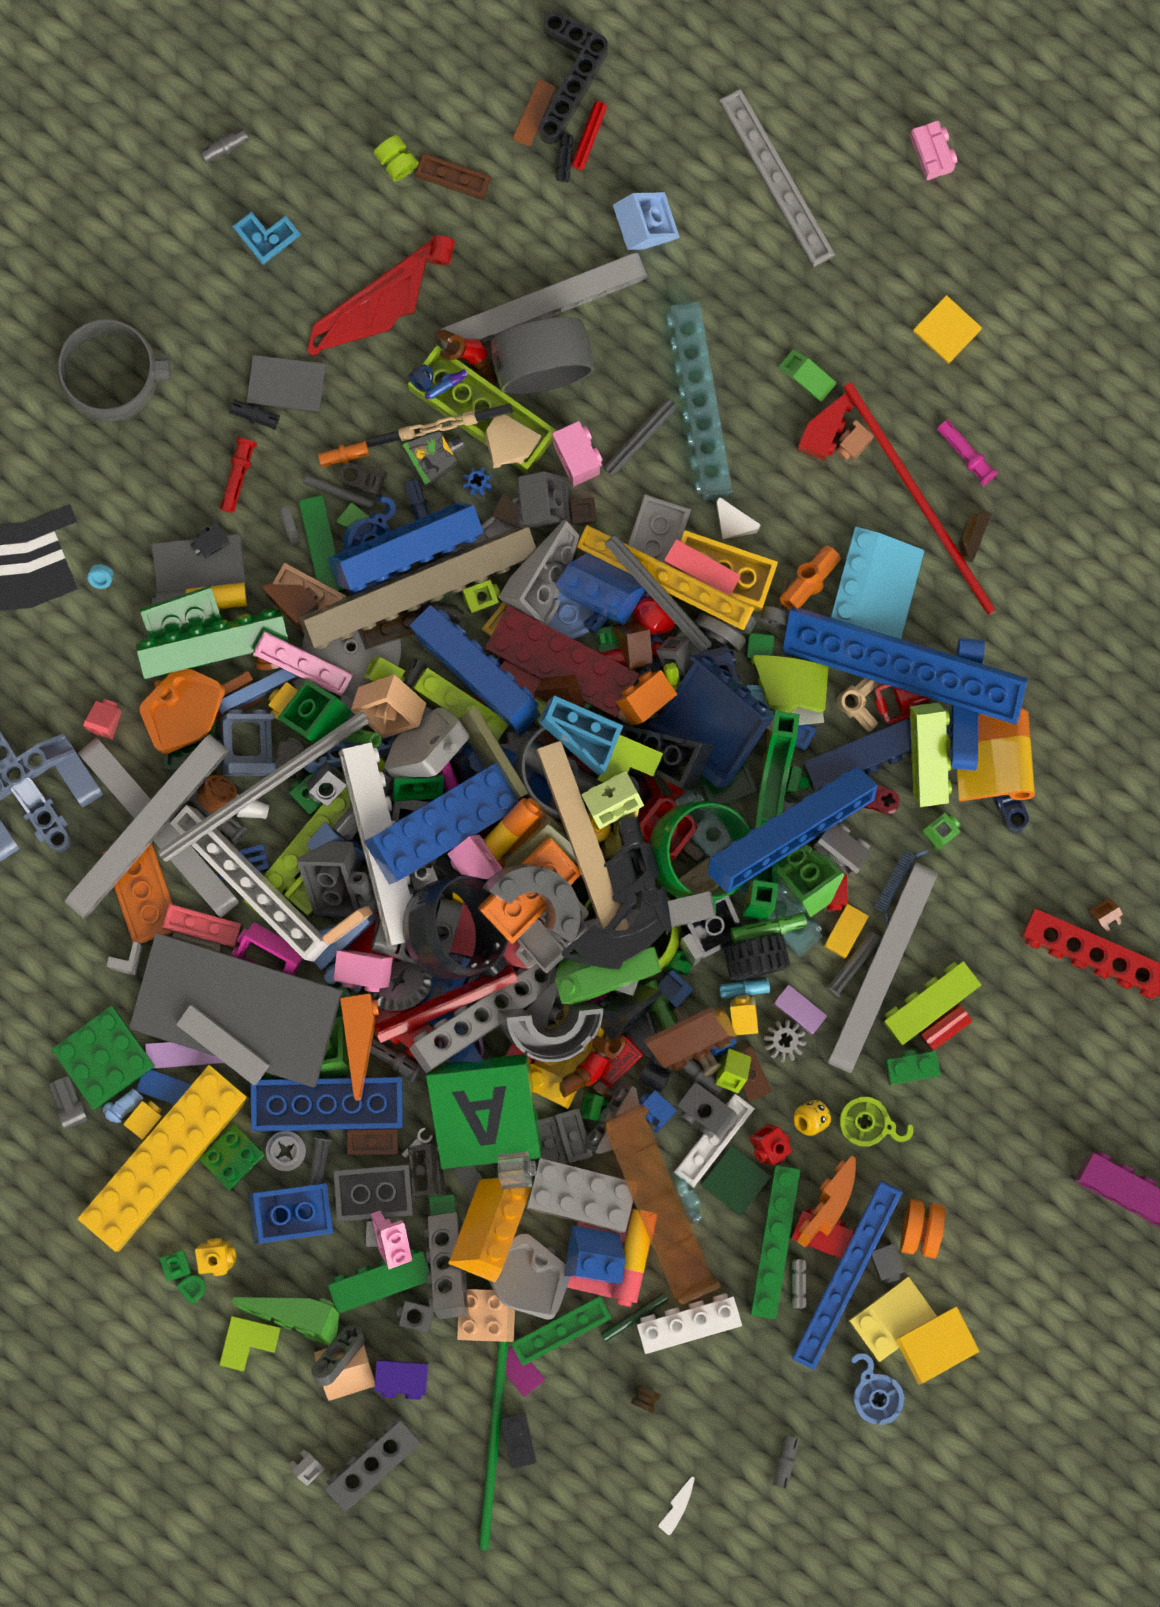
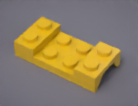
[530,1004,605,1109]

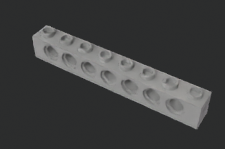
[409,951,575,1074]

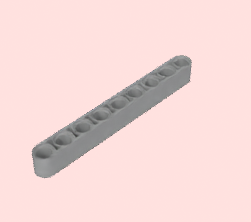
[440,253,648,350]
[65,734,229,919]
[78,737,239,918]
[828,862,938,1074]

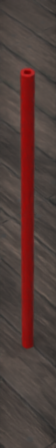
[844,382,996,615]

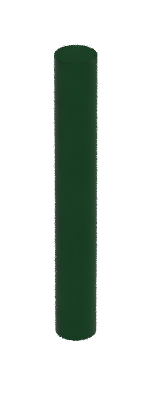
[601,1292,669,1342]

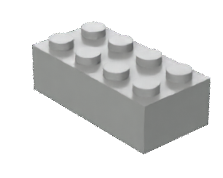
[526,1158,637,1233]

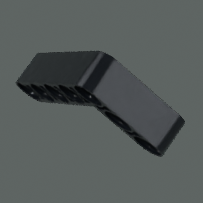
[539,11,608,145]

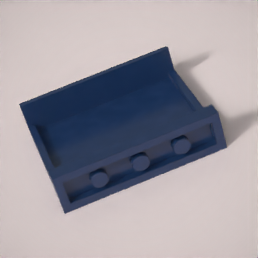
[647,654,775,788]

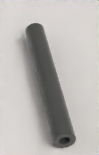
[303,474,375,510]

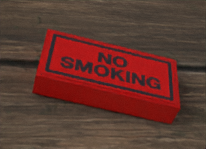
[599,1036,645,1089]

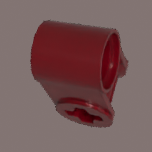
[863,784,900,814]

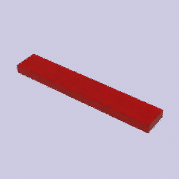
[375,964,518,1043]

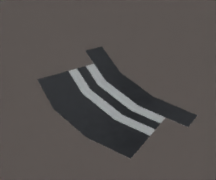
[0,504,78,611]

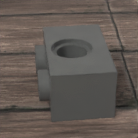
[677,1082,739,1140]

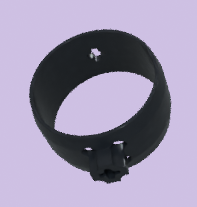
[403,876,508,979]

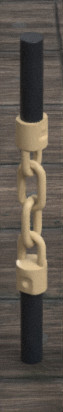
[366,403,513,448]

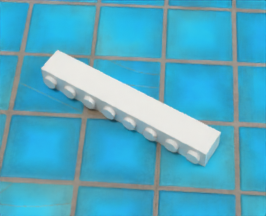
[339,742,413,947]
[170,805,330,962]

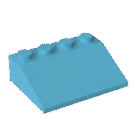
[831,527,925,639]

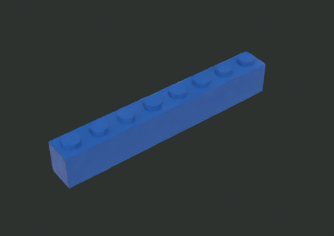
[708,767,878,893]

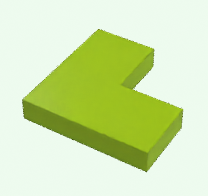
[596,735,663,783]
[219,1316,281,1371]

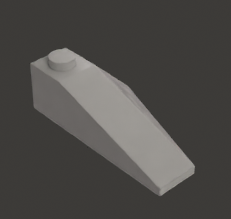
[499,520,579,626]

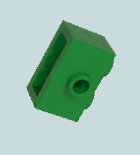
[884,1050,941,1086]

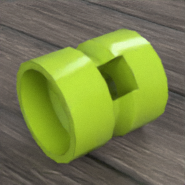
[373,135,419,181]

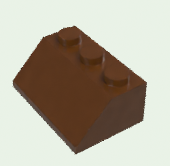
[644,1007,737,1071]

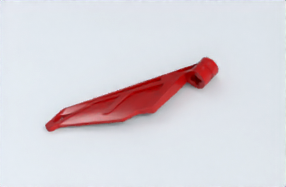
[308,235,455,356]

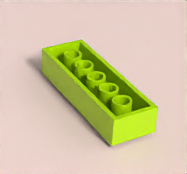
[408,346,556,475]

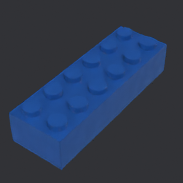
[327,502,484,592]
[409,605,541,736]
[364,763,518,885]
[251,1077,404,1132]

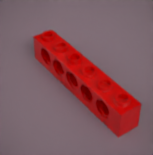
[1021,909,1160,1000]

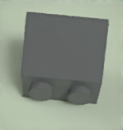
[517,471,572,528]

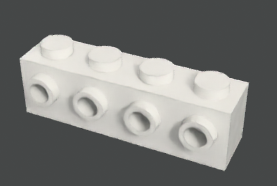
[636,1293,742,1354]

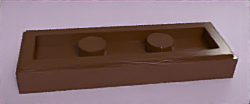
[415,153,491,201]

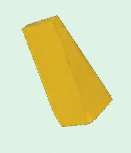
[823,904,869,959]

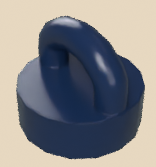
[408,364,433,392]

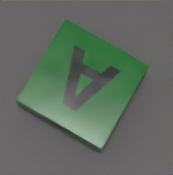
[426,1054,543,1169]

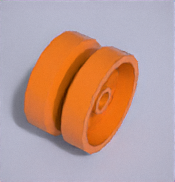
[900,1199,945,1259]

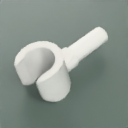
[402,1128,432,1158]

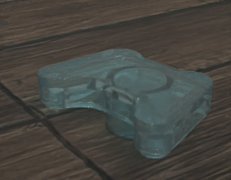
[673,1178,702,1224]

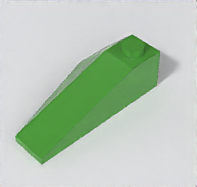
[232,1297,339,1346]

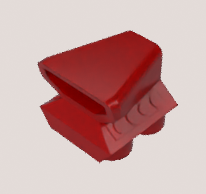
[638,793,698,861]

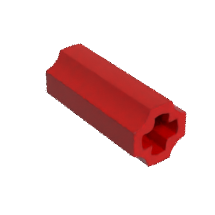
[919,1004,972,1051]

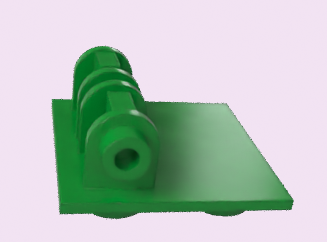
[199,1124,264,1191]

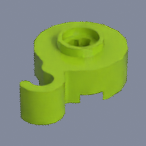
[839,1097,913,1147]

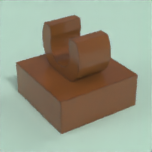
[1089,898,1123,932]

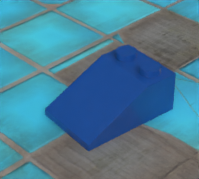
[248,1183,333,1244]

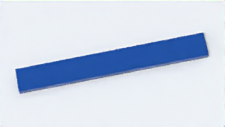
[792,1180,903,1370]

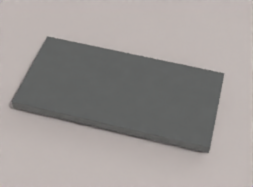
[129,933,343,1087]

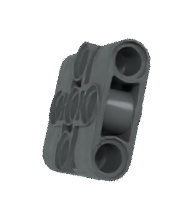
[370,886,463,964]

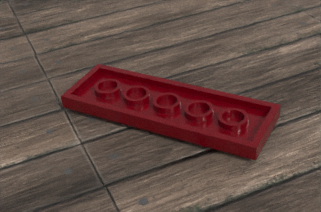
[485,605,639,719]

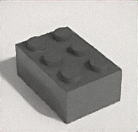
[334,1165,414,1222]

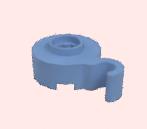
[850,1353,905,1425]

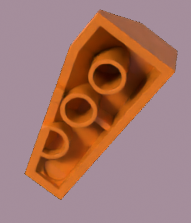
[340,994,379,1101]

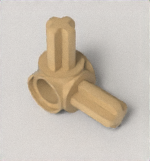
[836,678,880,732]

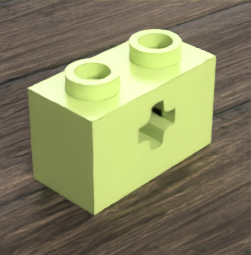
[581,771,644,829]

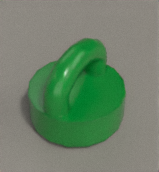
[665,950,691,975]

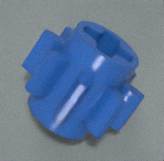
[463,467,492,498]

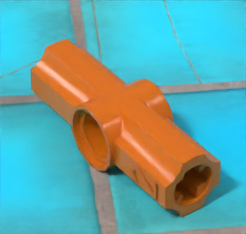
[780,545,841,610]

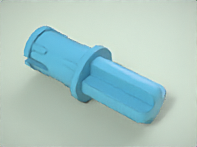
[719,977,770,999]

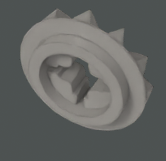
[266,1131,306,1171]

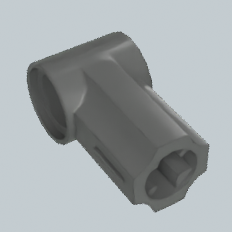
[49,1076,89,1130]

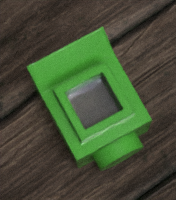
[920,813,961,852]

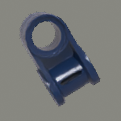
[993,794,1029,833]

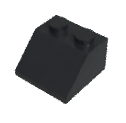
[684,896,742,959]
[599,983,663,1041]

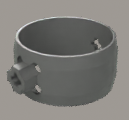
[57,320,171,422]

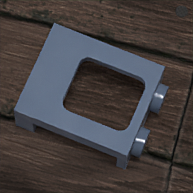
[220,710,277,776]

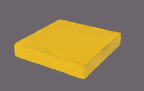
[913,295,982,364]

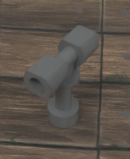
[349,871,378,914]

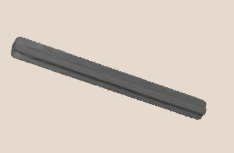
[605,535,712,652]

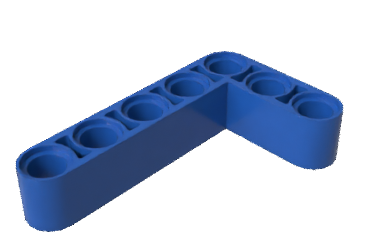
[951,638,985,771]

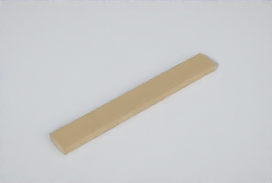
[536,741,629,931]

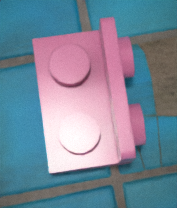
[371,1211,412,1269]

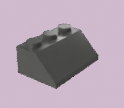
[297,841,362,917]

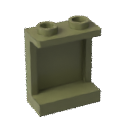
[505,813,577,867]

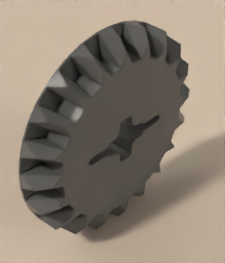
[368,960,432,1011]

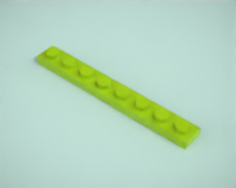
[243,756,386,917]

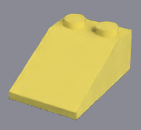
[848,1276,937,1362]

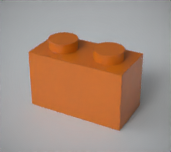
[615,670,677,726]

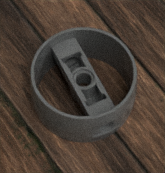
[491,317,594,395]
[512,726,603,822]

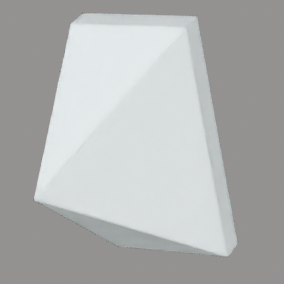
[716,498,760,539]

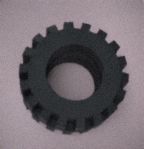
[723,934,791,980]

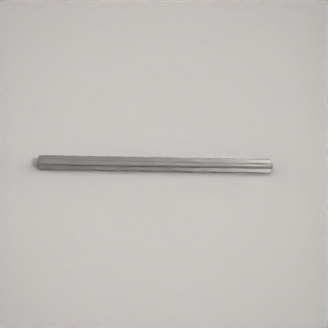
[158,712,369,861]

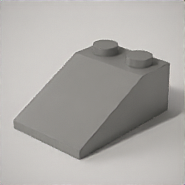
[813,823,872,878]

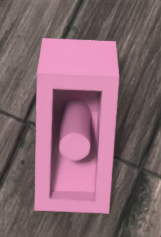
[448,835,503,879]

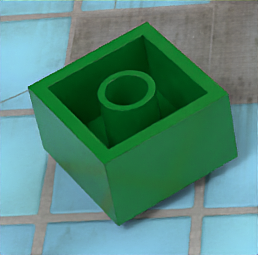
[277,679,352,745]

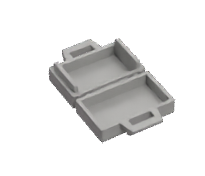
[515,900,590,973]

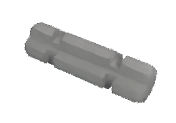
[792,1259,806,1308]

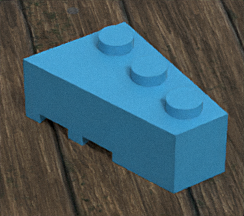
[539,696,623,776]

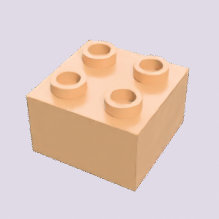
[351,674,426,739]
[457,1289,515,1342]

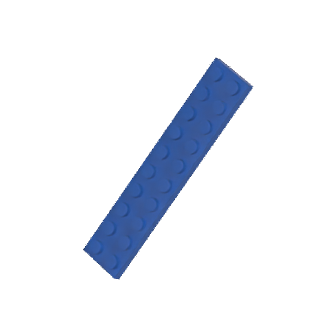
[782,606,1028,725]

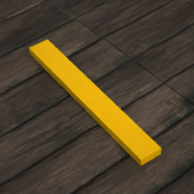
[576,525,754,630]

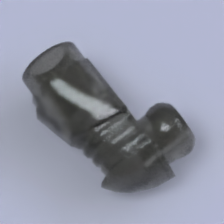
[423,601,464,624]

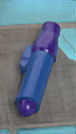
[425,369,468,399]

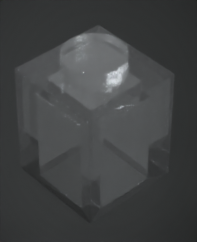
[498,1151,536,1190]

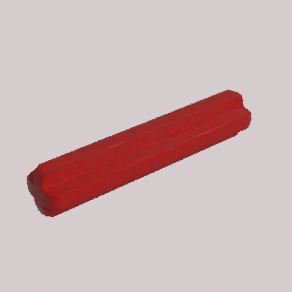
[572,101,607,170]

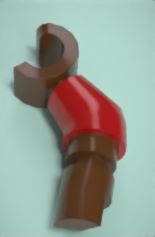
[435,330,497,385]
[559,1034,626,1098]

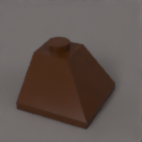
[262,584,319,631]

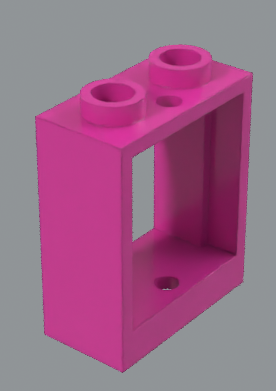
[231,922,303,975]

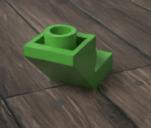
[778,349,837,402]

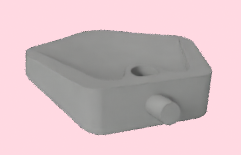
[384,708,469,777]
[489,1234,570,1319]

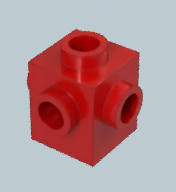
[748,1124,793,1166]

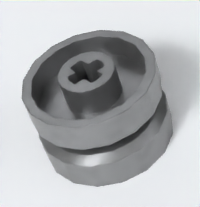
[694,613,757,652]

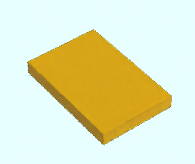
[895,1306,980,1385]

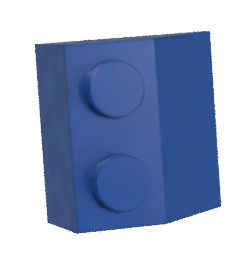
[564,1226,625,1284]

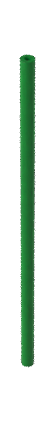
[479,1341,508,1550]

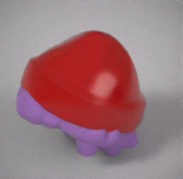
[632,592,675,635]

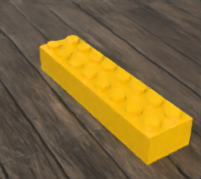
[78,1065,250,1252]

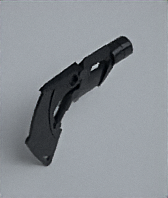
[562,817,672,970]

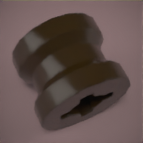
[631,1385,661,1413]

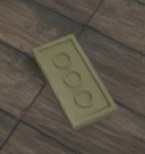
[459,707,528,800]

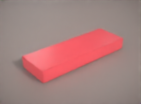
[664,539,741,595]
[162,904,241,948]

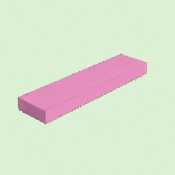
[253,631,353,697]

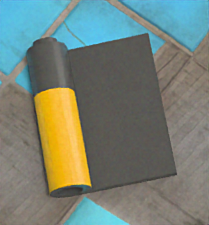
[152,534,248,610]

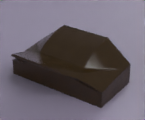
[958,511,992,563]

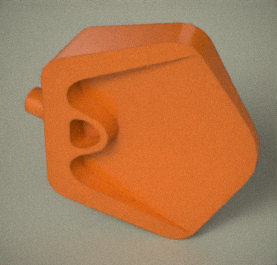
[139,668,225,754]

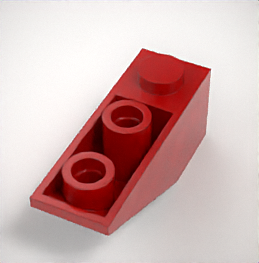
[797,392,854,461]

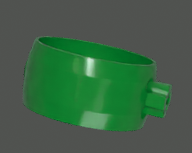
[649,801,751,914]

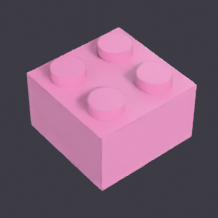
[552,421,602,487]

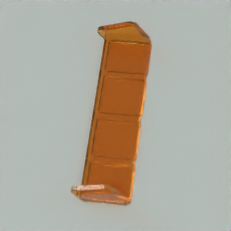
[603,1104,721,1304]

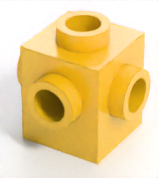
[195,1238,236,1276]

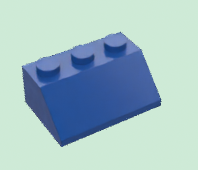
[556,553,646,626]

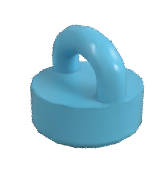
[87,564,114,589]

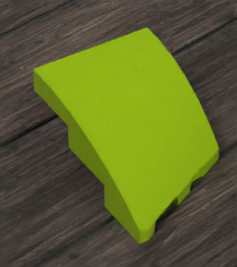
[751,655,828,714]

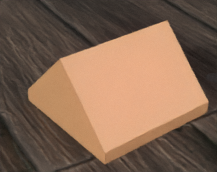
[314,1345,375,1401]

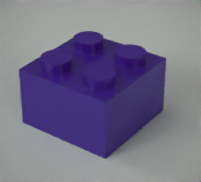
[374,1360,429,1400]

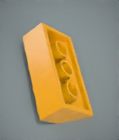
[448,1177,532,1282]

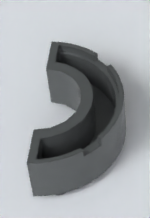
[482,864,580,943]
[498,1001,603,1062]

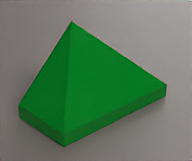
[392,775,444,801]

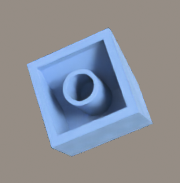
[613,192,680,250]

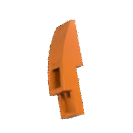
[797,1156,856,1248]

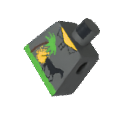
[403,431,465,489]

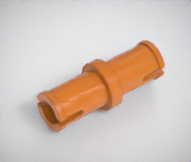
[318,441,369,468]

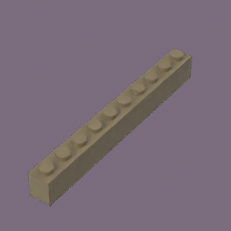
[298,525,536,649]

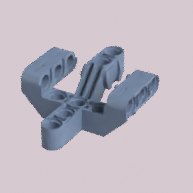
[0,731,104,862]

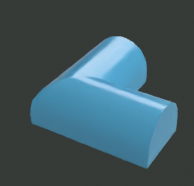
[232,212,301,265]

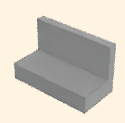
[107,942,143,976]

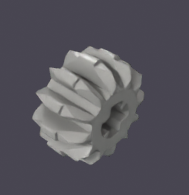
[764,1020,806,1062]

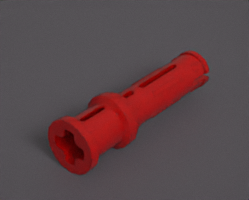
[219,437,257,513]

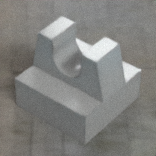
[289,1450,325,1486]

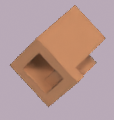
[836,420,874,462]

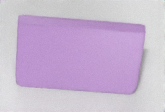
[773,985,827,1035]

